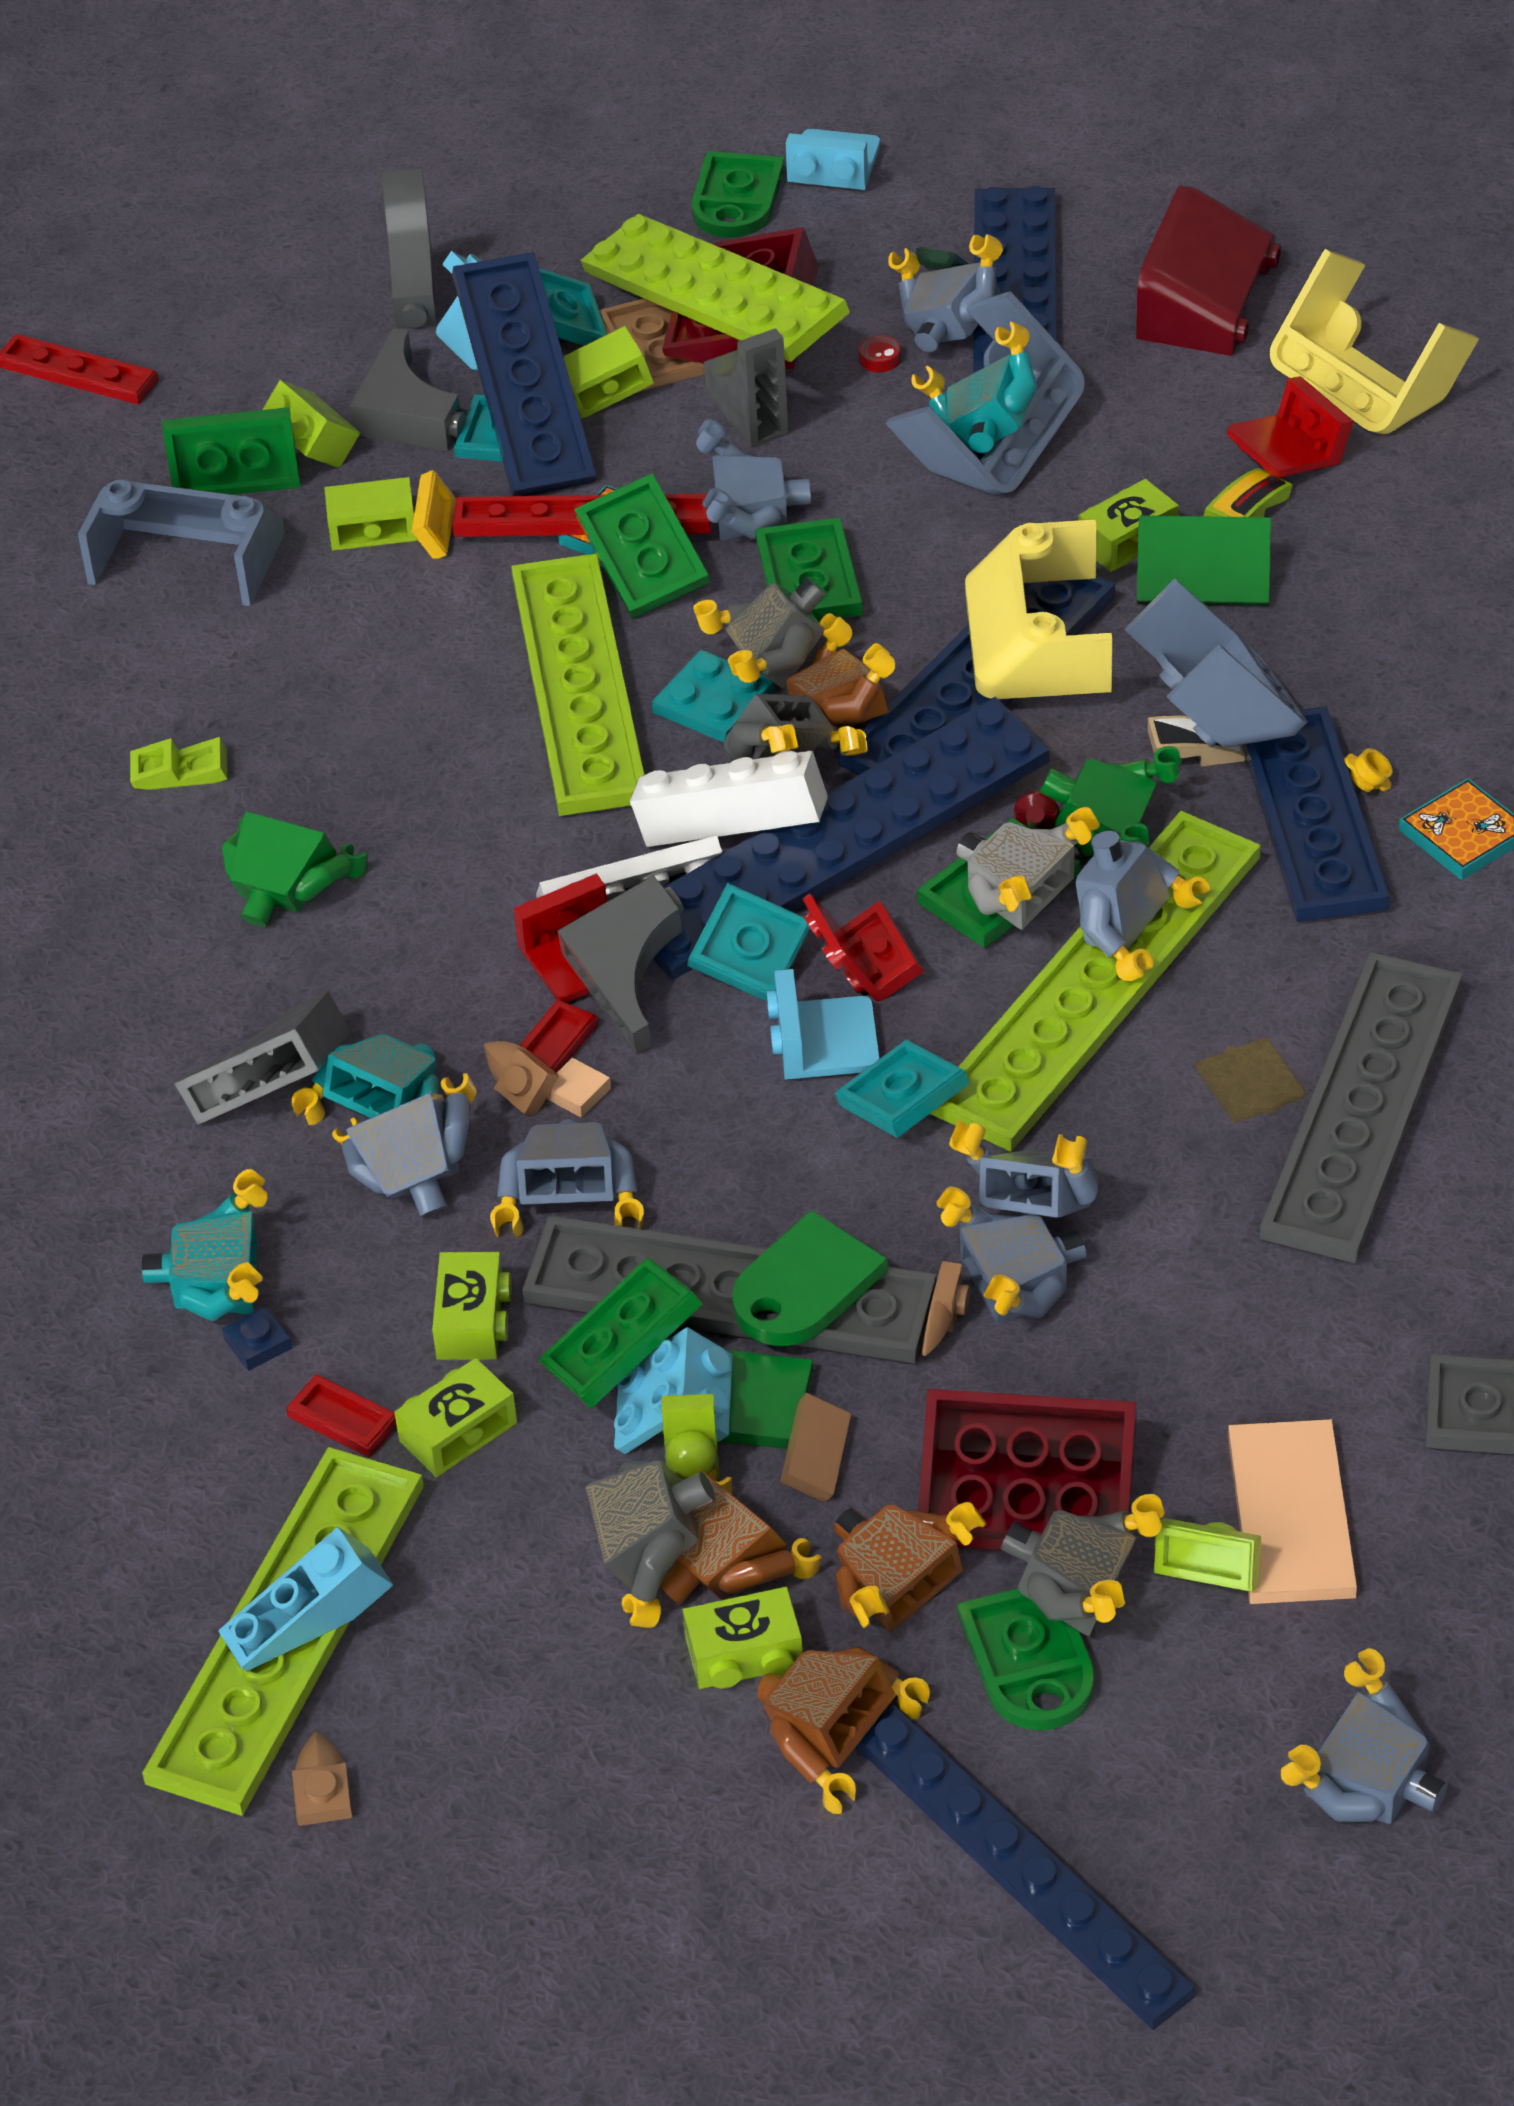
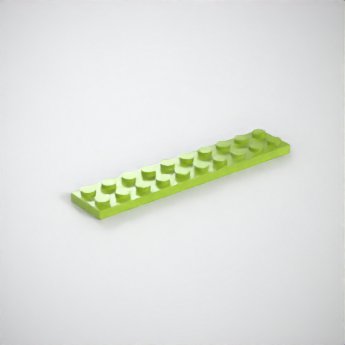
[930,811,1261,1152]

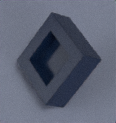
[222,1306,292,1371]

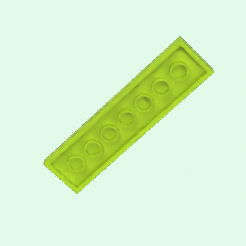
[580,214,850,362]
[511,553,645,816]
[142,1447,424,1816]

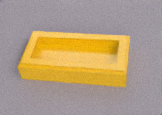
[411,470,456,559]

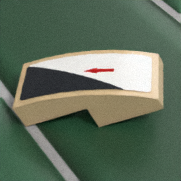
[1148,716,1245,767]

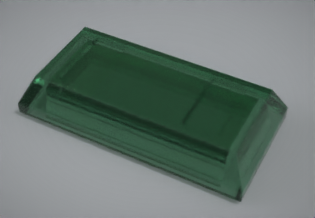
[916,247,969,271]

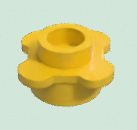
[1345,748,1392,792]

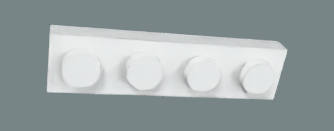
[536,835,722,901]

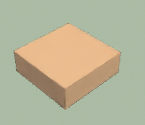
[546,1058,611,1118]

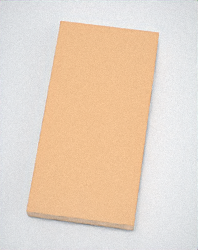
[1228,1419,1357,1604]

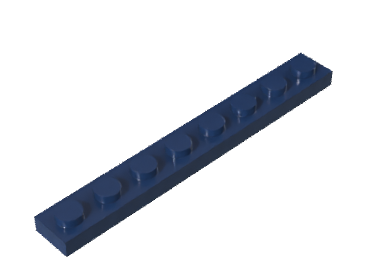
[856,1705,1195,2030]

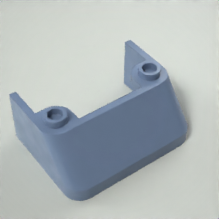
[886,291,1085,495]
[78,480,285,606]
[1124,578,1308,748]

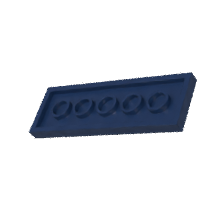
[452,252,596,496]
[1242,706,1390,922]

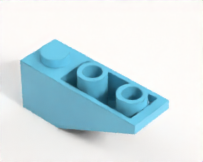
[218,1527,393,1671]

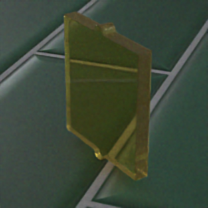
[1195,1037,1306,1123]

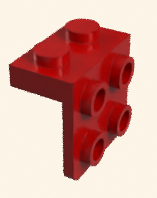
[1227,376,1353,478]
[513,873,607,1003]
[803,893,924,1002]

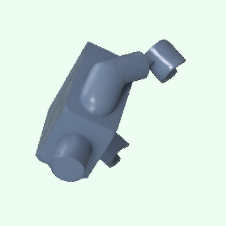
[696,419,811,540]

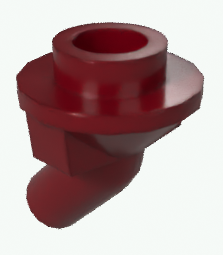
[1013,791,1059,829]

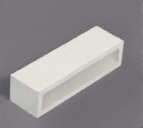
[630,751,828,847]

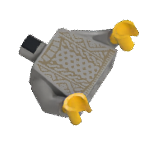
[956,807,1100,930]

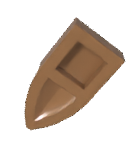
[484,1041,559,1116]
[922,1261,970,1356]
[292,1731,353,1826]

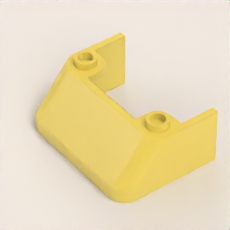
[1270,249,1479,434]
[965,519,1112,699]

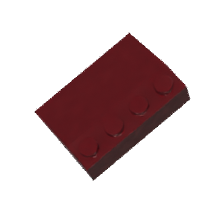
[662,227,819,370]
[918,1389,1137,1551]

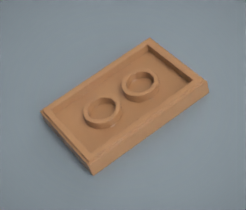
[599,298,705,392]

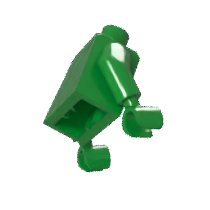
[1039,746,1181,856]
[221,811,368,927]

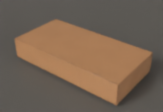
[780,1393,851,1502]

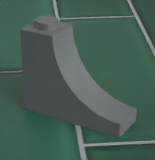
[381,169,437,328]
[350,328,465,451]
[704,328,789,448]
[558,875,684,1055]
[175,991,351,1125]

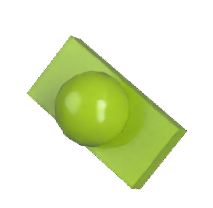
[661,1394,719,1480]
[1154,1518,1261,1592]

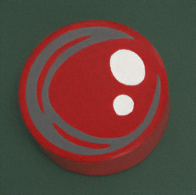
[859,335,901,373]

